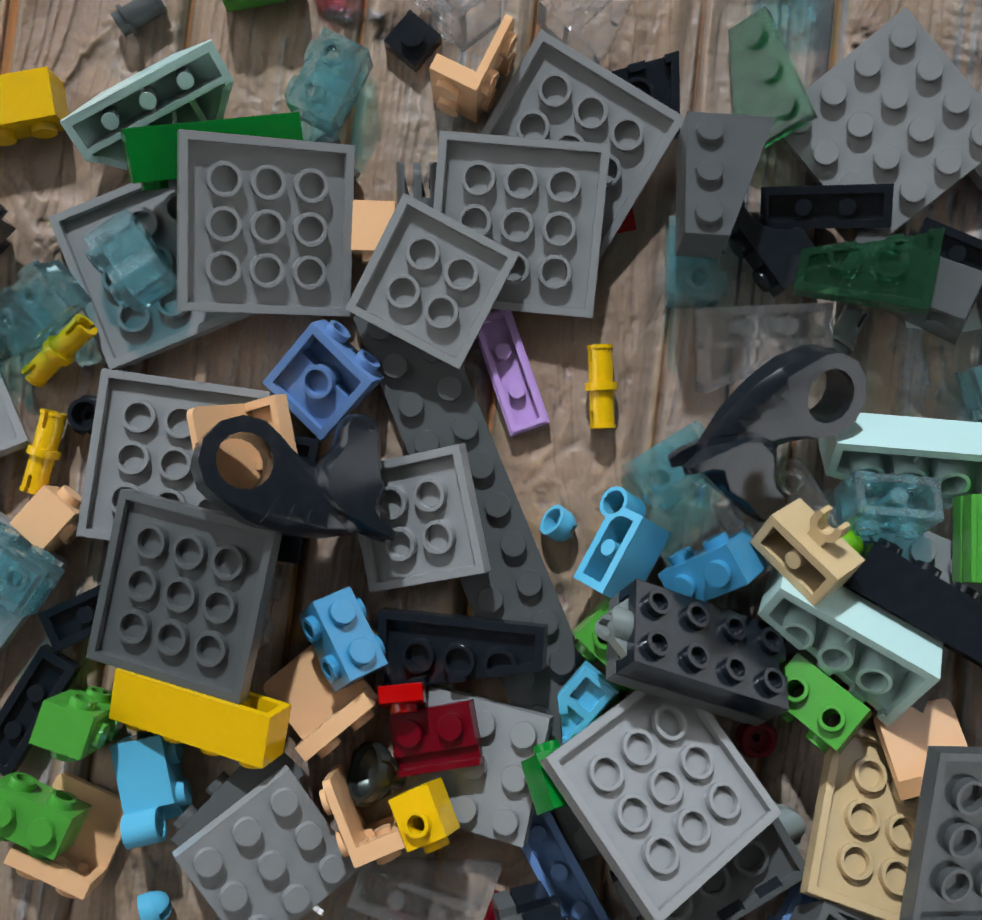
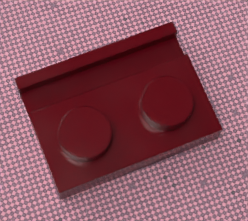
[388,699,485,778]

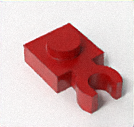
[378,682,427,715]

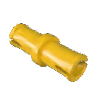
[21,314,98,388]
[585,344,618,429]
[19,408,67,495]

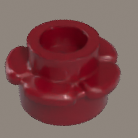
[735,722,777,758]

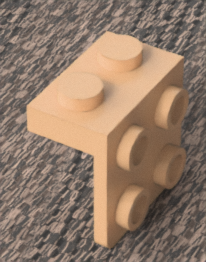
[429,14,518,123]
[186,394,298,489]
[263,644,379,762]
[873,698,968,801]
[319,763,405,869]
[4,772,123,900]

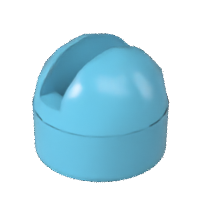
[540,505,577,542]
[137,890,173,920]

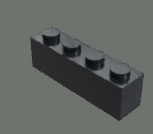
[843,538,982,669]

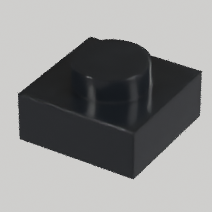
[384,10,442,73]

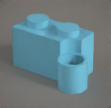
[573,486,671,598]
[110,732,192,850]

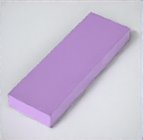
[476,309,550,437]

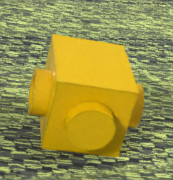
[388,777,460,854]

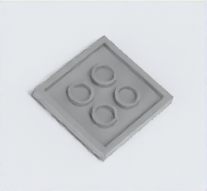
[345,193,519,369]
[358,443,491,592]
[407,684,554,848]
[172,764,361,920]

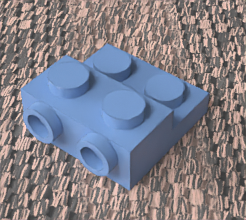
[262,319,384,441]

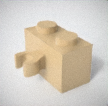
[750,498,865,606]

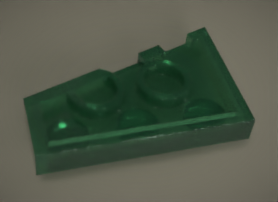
[728,6,817,149]
[793,227,945,315]

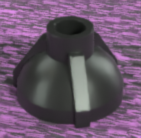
[348,741,407,807]

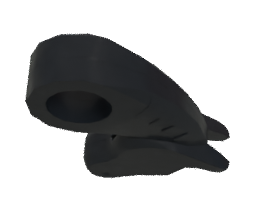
[668,344,867,523]
[190,414,397,543]

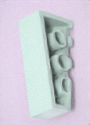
[818,413,982,510]
[758,570,943,727]

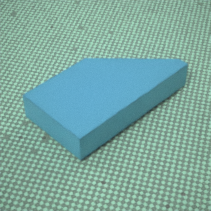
[557,660,619,744]

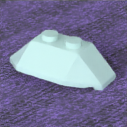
[60,39,234,170]

